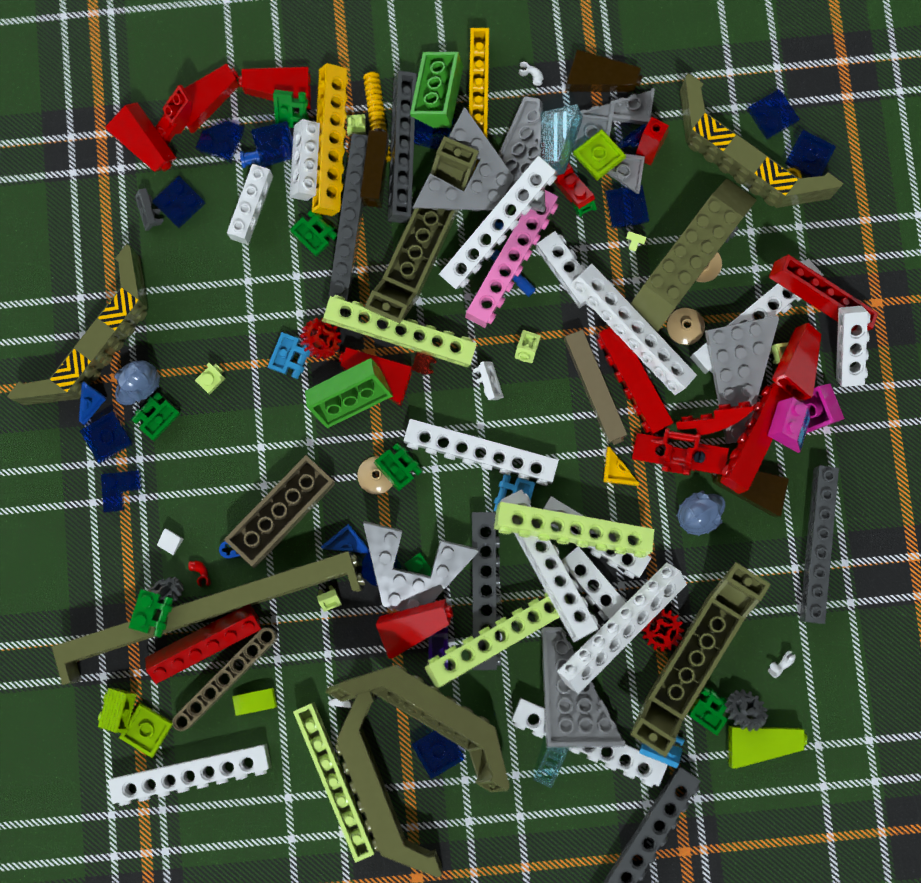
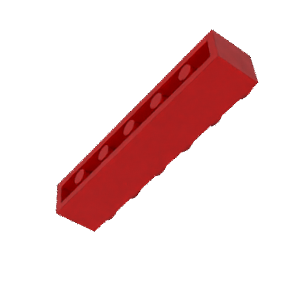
[769,254,878,331]
[596,327,673,435]
[720,383,792,494]
[145,604,261,684]

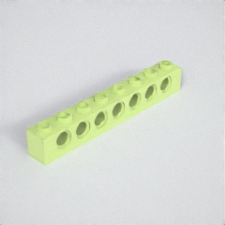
[322,295,477,367]
[494,502,654,558]
[424,593,570,688]
[293,702,376,863]

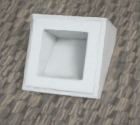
[157,528,184,555]
[328,698,353,708]

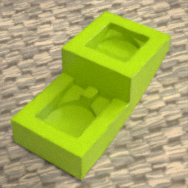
[232,688,277,716]

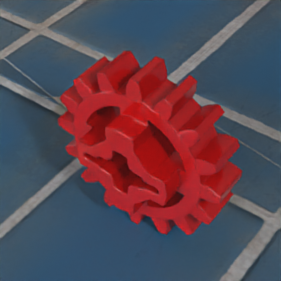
[300,318,342,359]
[641,609,684,652]

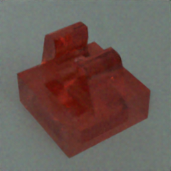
[412,352,437,375]

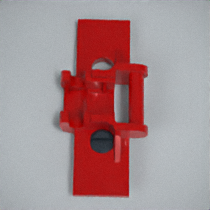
[632,428,729,476]

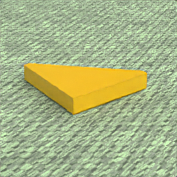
[603,447,639,486]

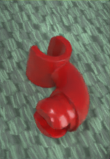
[188,560,211,587]

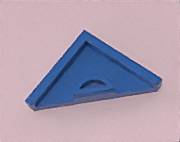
[79,381,107,425]
[321,524,370,554]

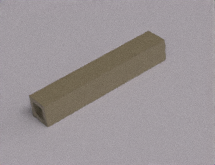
[564,329,627,445]

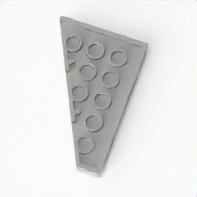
[498,96,545,212]
[705,316,779,444]
[541,627,625,748]

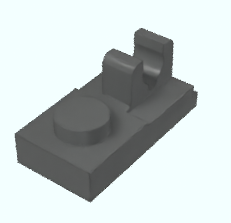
[135,188,163,231]

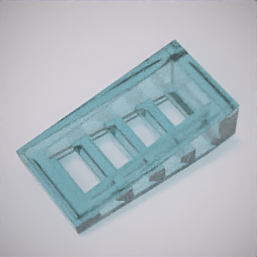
[533,748,568,788]

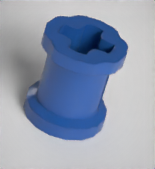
[240,149,262,168]

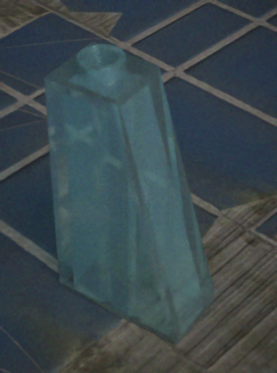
[541,104,583,176]

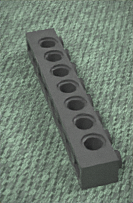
[388,71,417,223]
[800,465,839,624]
[472,512,501,670]
[603,766,701,883]

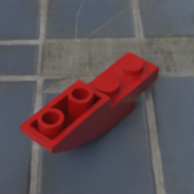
[155,85,192,145]
[544,145,595,209]
[676,401,756,435]

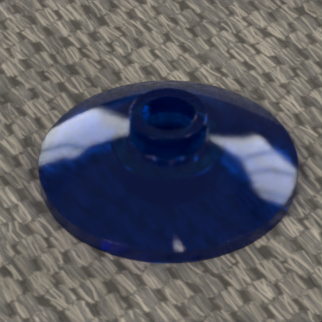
[617,124,647,149]

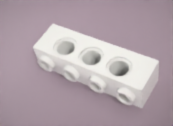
[290,119,320,201]
[227,164,273,245]
[536,231,587,308]
[836,306,870,387]
[561,547,626,621]

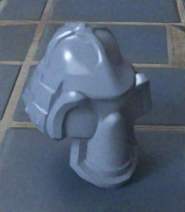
[114,361,161,405]
[676,491,725,536]

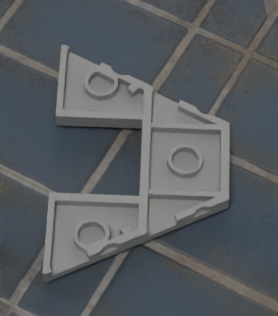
[570,88,655,194]
[412,108,514,211]
[363,521,479,611]

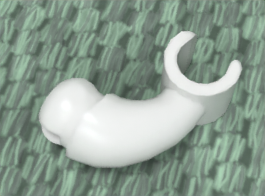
[519,62,543,86]
[768,651,796,678]

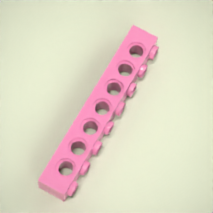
[465,190,558,328]

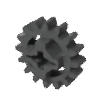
[148,577,184,612]
[725,689,768,732]

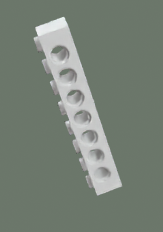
[439,156,558,289]
[690,258,823,374]
[570,264,697,395]
[404,419,559,486]
[499,490,599,642]
[557,562,687,694]
[511,698,667,787]
[108,744,272,806]

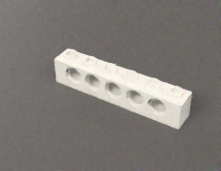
[544,496,651,579]

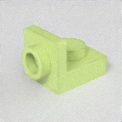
[515,330,541,363]
[195,363,226,395]

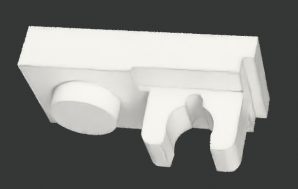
[473,362,504,400]

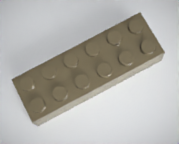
[224,455,335,569]

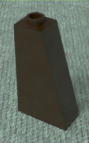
[565,50,643,92]
[360,128,389,208]
[711,464,789,518]

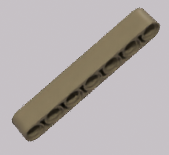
[172,627,278,731]

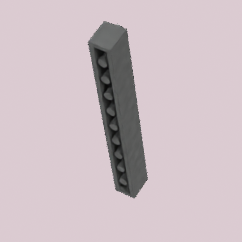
[328,134,368,317]

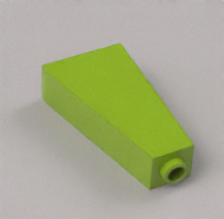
[728,726,807,768]

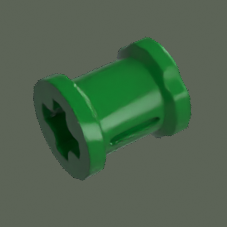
[573,200,597,218]

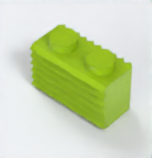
[98,688,137,733]

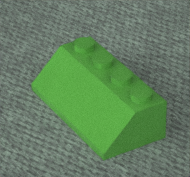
[410,52,463,128]
[305,358,393,428]

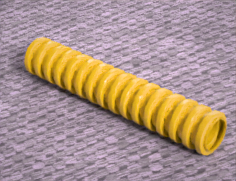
[363,72,390,162]

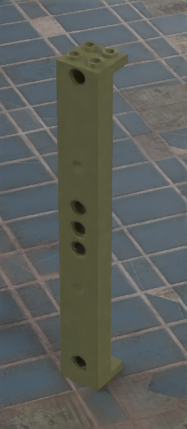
[51,551,365,684]

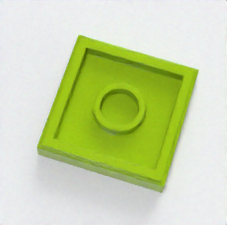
[573,129,626,181]
[119,703,173,758]

